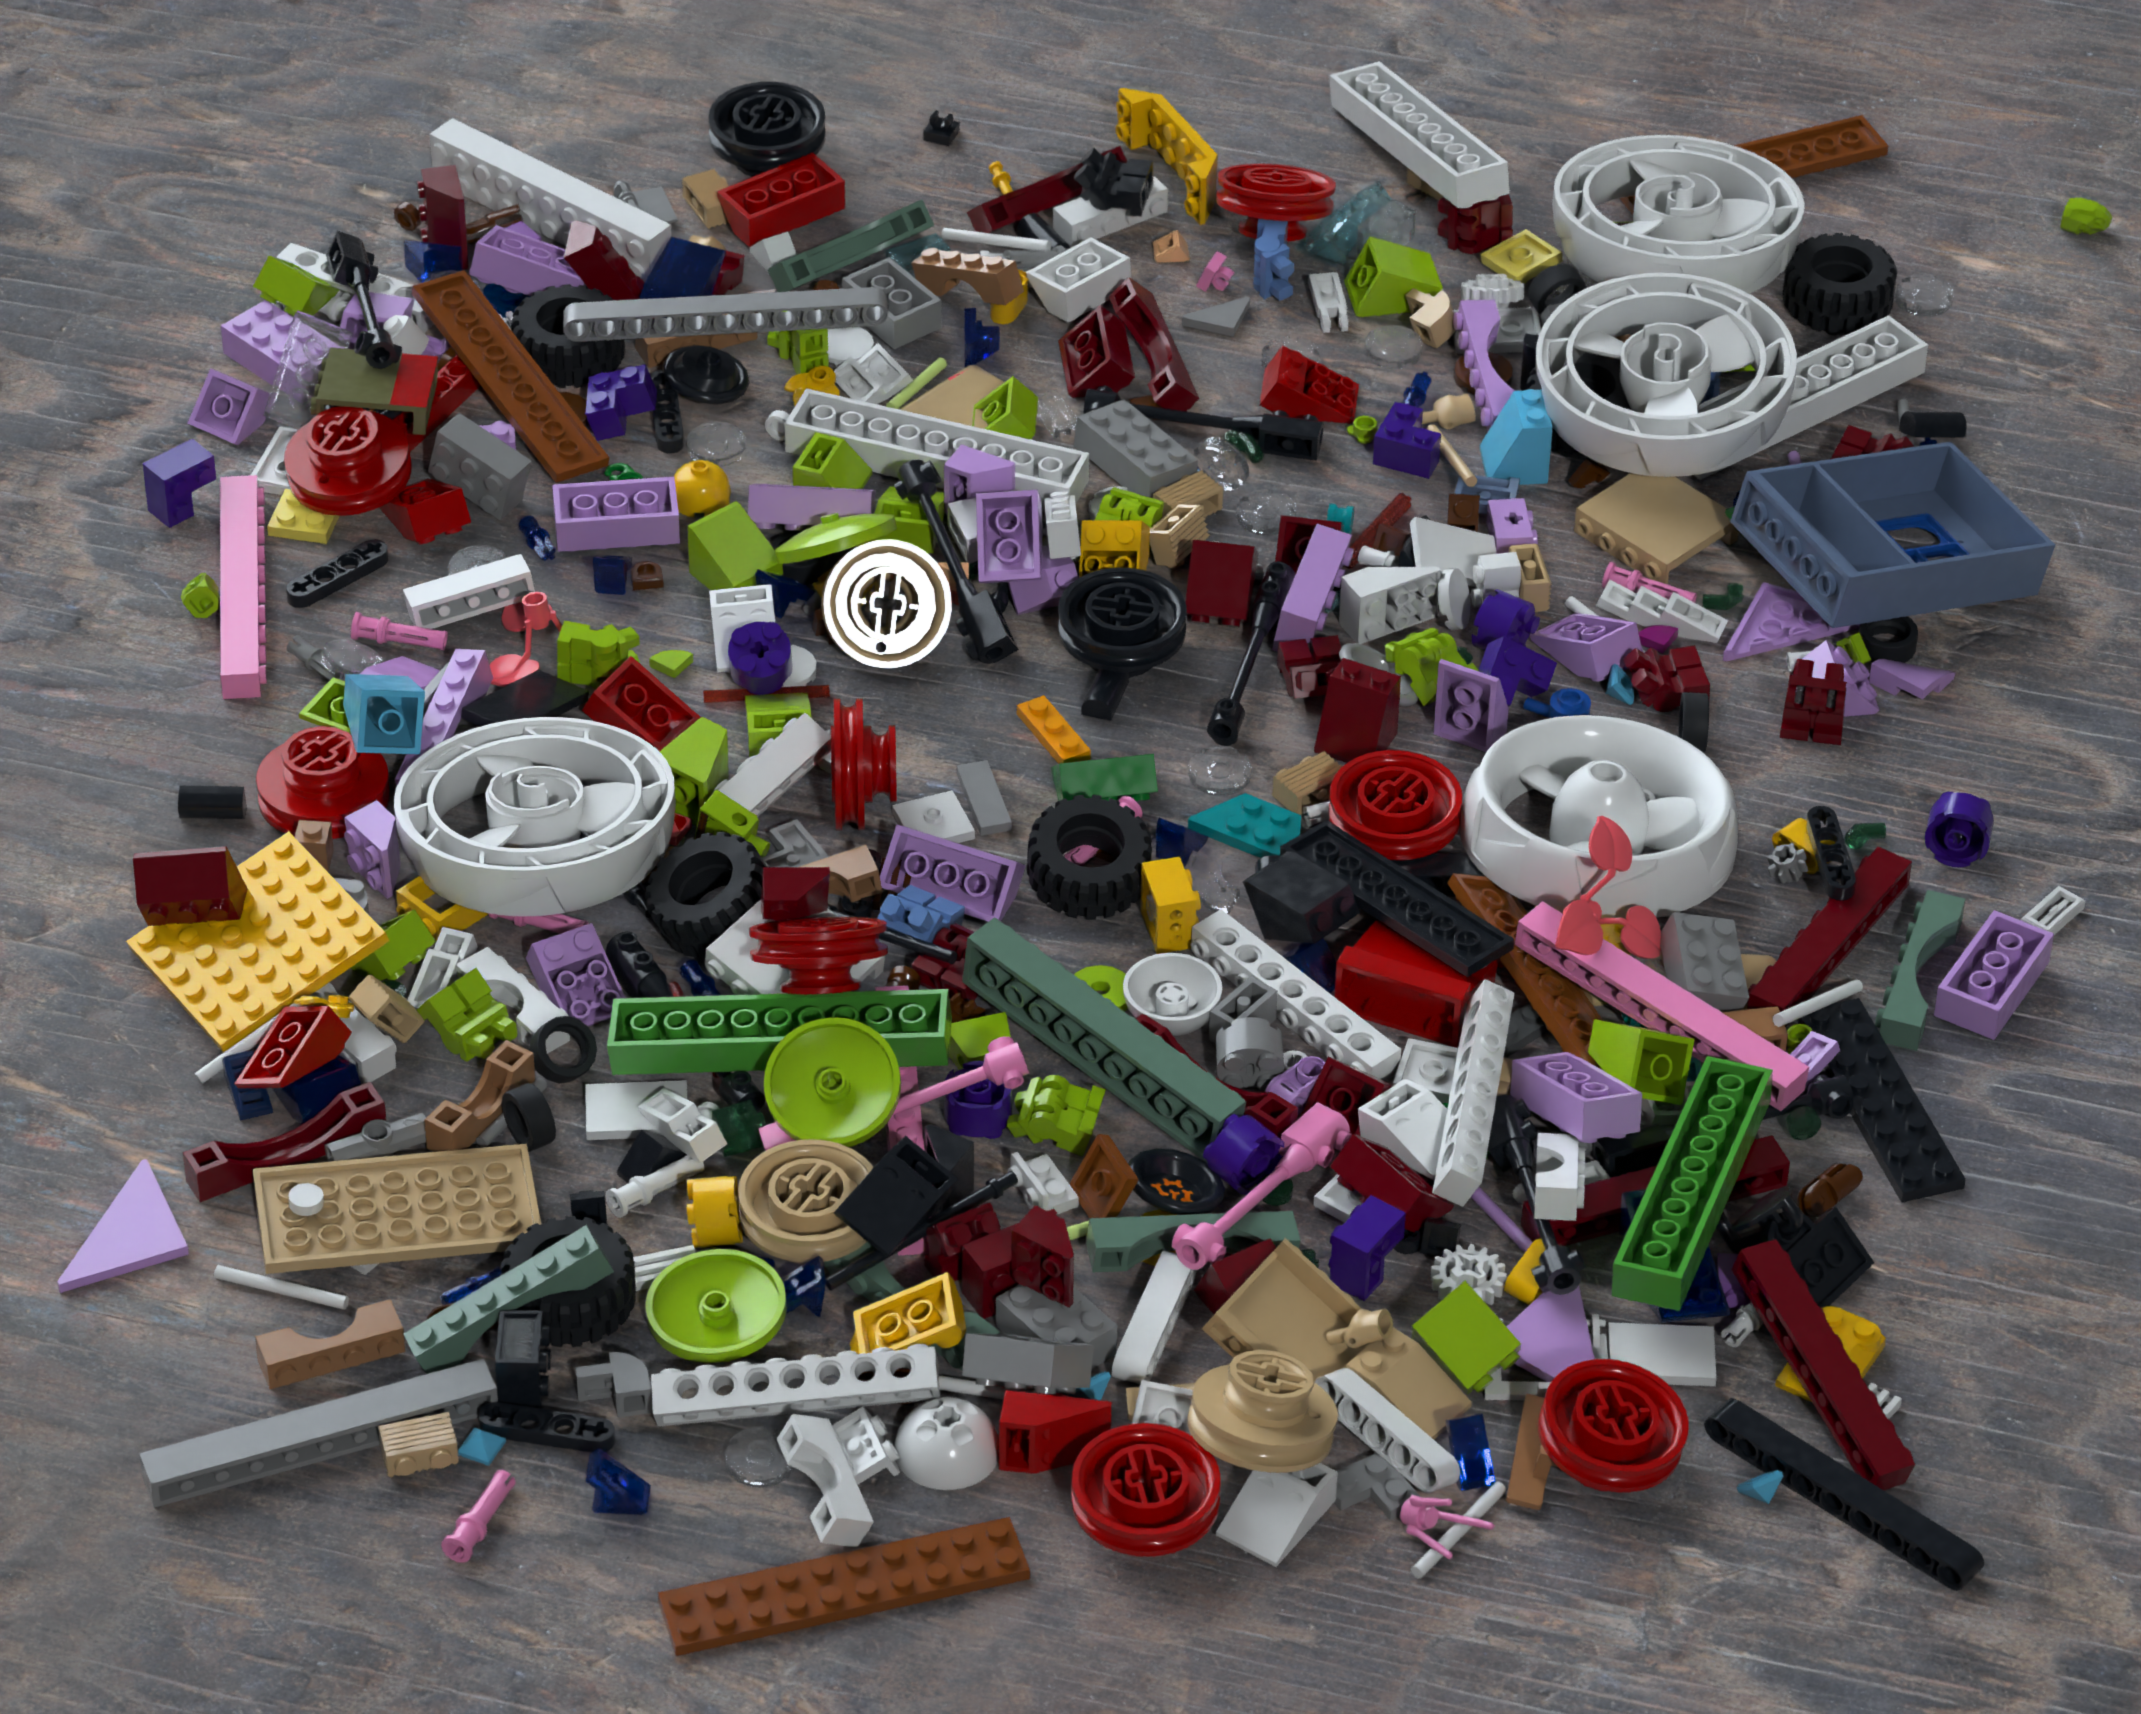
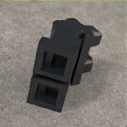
[1074,148,1154,217]

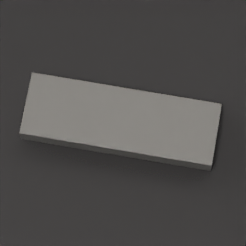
[957,760,1012,836]

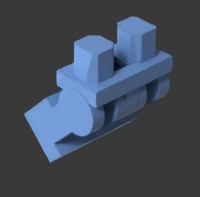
[1253,219,1294,301]
[877,885,965,944]

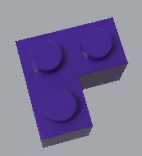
[585,364,657,441]
[1373,402,1441,479]
[142,438,216,528]
[1478,636,1557,706]
[1328,1195,1406,1301]

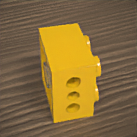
[1140,857,1201,954]

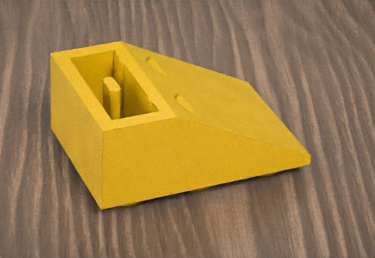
[1079,520,1150,578]

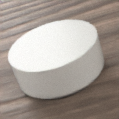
[765,410,790,441]
[289,1183,324,1216]

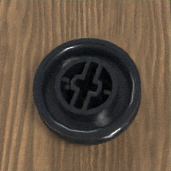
[708,81,826,177]
[1058,568,1187,678]

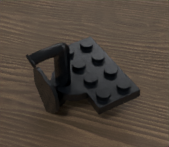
[1716,1185,1875,1308]

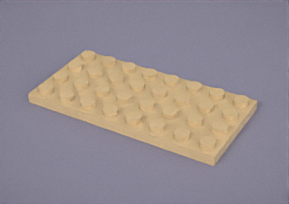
[253,1144,541,1274]

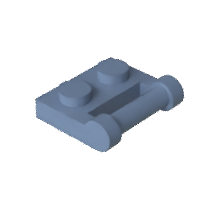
[1455,475,1520,514]

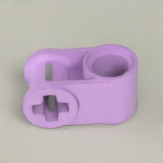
[1265,1056,1325,1116]

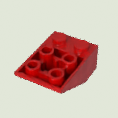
[1259,345,1359,424]
[999,1390,1112,1474]

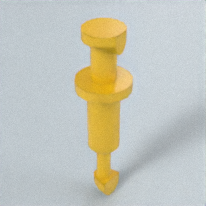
[989,161,1013,195]

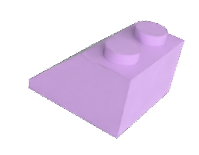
[188,368,275,445]

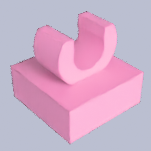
[1196,251,1234,292]

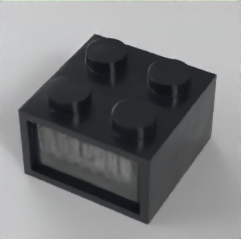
[495,1310,552,1409]

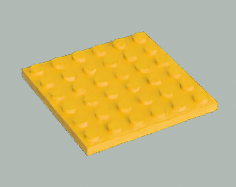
[126,831,389,1053]

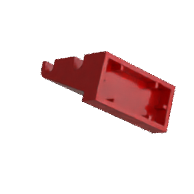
[1335,919,1504,1048]

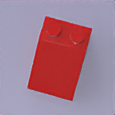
[379,478,472,544]
[582,656,701,752]
[234,1006,352,1088]

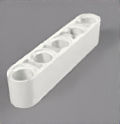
[1112,1251,1197,1384]
[1315,1368,1460,1493]

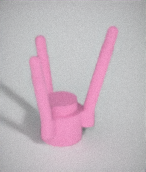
[1400,1495,1494,1559]

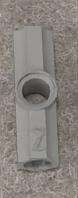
[325,1113,426,1162]

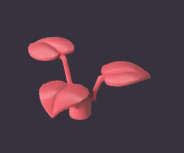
[490,592,562,687]
[1555,816,1661,959]

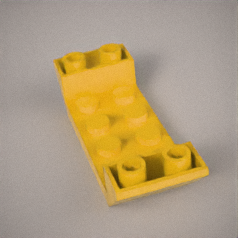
[1115,88,1218,225]

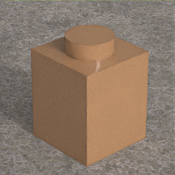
[295,820,334,872]

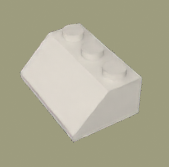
[1026,237,1132,322]

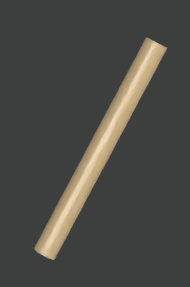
[1427,424,1477,487]

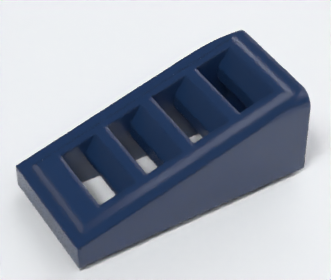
[222,1051,273,1121]

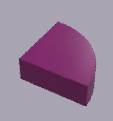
[1638,625,1679,653]

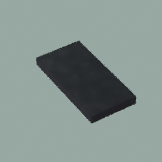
[461,670,589,727]

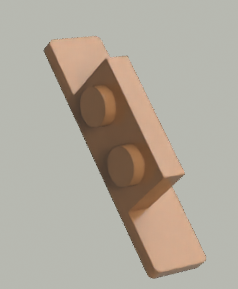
[1506,1394,1557,1510]

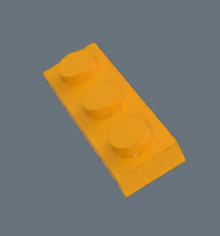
[1017,695,1091,764]

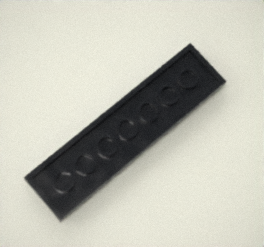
[1280,820,1514,977]
[1797,998,1966,1203]

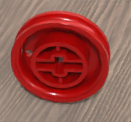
[1216,163,1336,242]
[284,406,412,516]
[831,698,897,831]
[256,726,390,839]
[1329,750,1462,860]
[749,917,888,995]
[1538,1359,1689,1493]
[1071,1423,1221,1557]

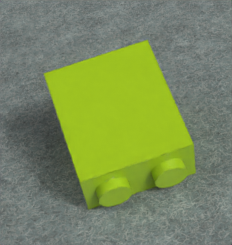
[1344,236,1443,317]
[687,501,783,590]
[660,717,729,826]
[1588,1019,1695,1105]
[1412,1280,1521,1395]

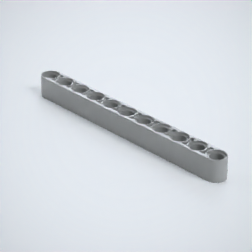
[563,287,888,342]

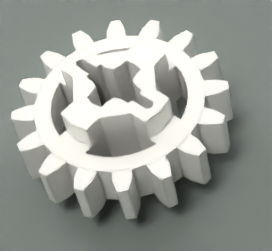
[1461,273,1524,309]
[1430,1244,1507,1305]

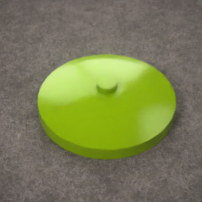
[775,513,897,564]
[764,1017,901,1147]
[646,1249,787,1363]

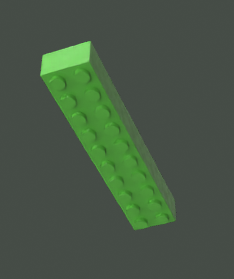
[607,989,952,1075]
[1612,1056,1773,1311]

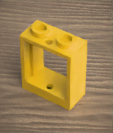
[396,876,488,941]

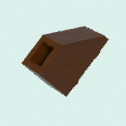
[1447,494,1480,532]

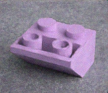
[338,292,414,349]
[944,444,1015,513]
[1802,640,1880,717]
[344,800,401,899]

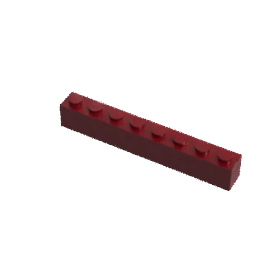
[1747,846,1912,1027]
[1521,1135,1790,1246]
[1731,1239,1915,1490]

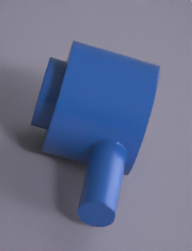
[1524,688,1591,719]

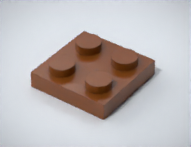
[1069,1134,1139,1219]

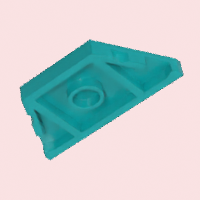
[1188,793,1301,858]

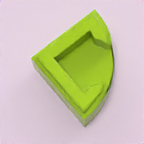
[1836,632,1872,664]
[649,650,693,678]

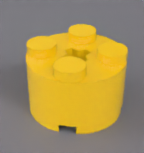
[687,1176,743,1248]

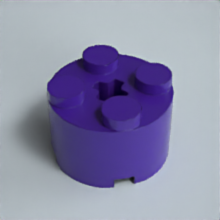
[1471,589,1540,651]
[728,622,793,695]
[1925,791,1994,868]
[944,1061,1012,1139]
[1203,1114,1284,1195]

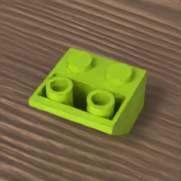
[793,432,872,489]

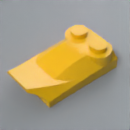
[850,1272,966,1354]
[1775,1306,1886,1402]

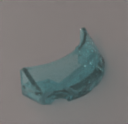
[1303,181,1398,265]

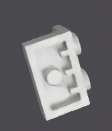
[1008,1152,1079,1215]
[832,1406,901,1485]

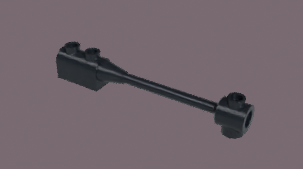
[326,231,402,369]
[1083,386,1324,461]
[894,460,1019,664]
[1207,561,1295,746]
[606,931,765,1121]
[1592,1075,1853,1178]
[1488,1095,1586,1295]

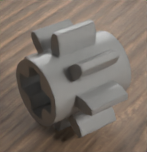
[1767,843,1808,884]

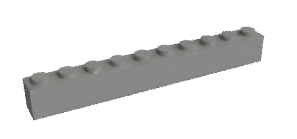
[139,1359,498,1508]

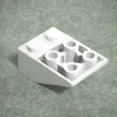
[1339,567,1441,644]
[709,584,775,673]
[1358,1078,1447,1180]
[1216,1463,1338,1567]

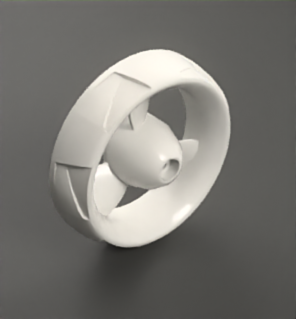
[1552,135,1804,294]
[1536,273,1797,477]
[1459,715,1738,919]
[394,717,676,916]

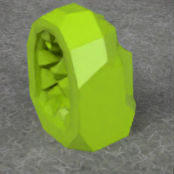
[2060,198,2112,235]
[181,572,220,618]

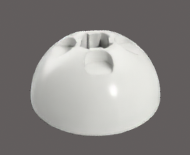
[1123,953,1222,1036]
[894,1397,999,1490]

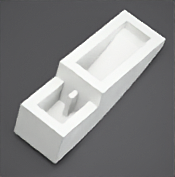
[407,927,478,1010]
[638,1088,727,1163]

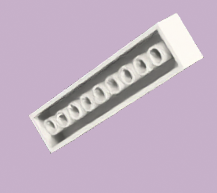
[1329,62,1509,208]
[429,118,673,288]
[1694,315,1928,480]
[785,388,1089,512]

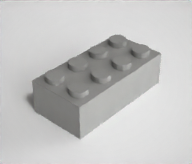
[1074,399,1198,498]

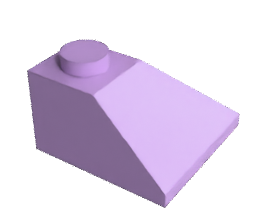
[1007,545,1079,615]

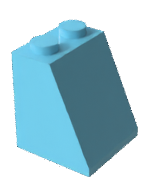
[1480,389,1553,485]
[343,674,425,754]

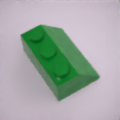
[1051,754,1158,802]

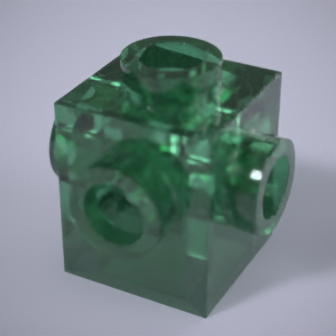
[712,1100,766,1157]

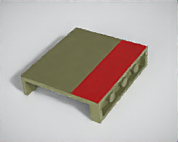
[311,348,438,435]

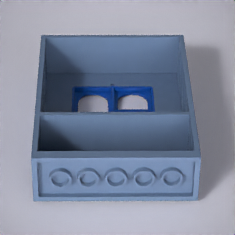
[1730,442,2055,628]

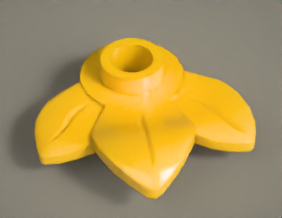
[784,366,840,406]
[294,995,354,1018]

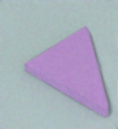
[1723,582,1860,661]
[57,1159,189,1293]
[1507,1286,1594,1382]

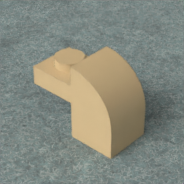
[1405,288,1455,349]

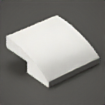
[834,343,913,404]

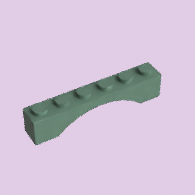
[767,200,935,292]
[1875,890,1966,1051]
[1086,1211,1300,1272]
[403,1225,614,1374]
[824,1241,1000,1371]

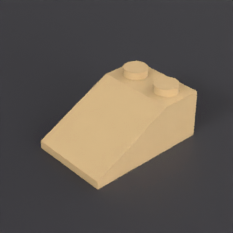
[1346,1327,1472,1440]

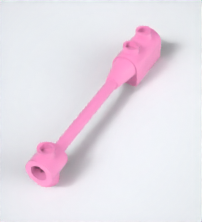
[758,1037,1030,1151]
[1172,1102,1352,1270]

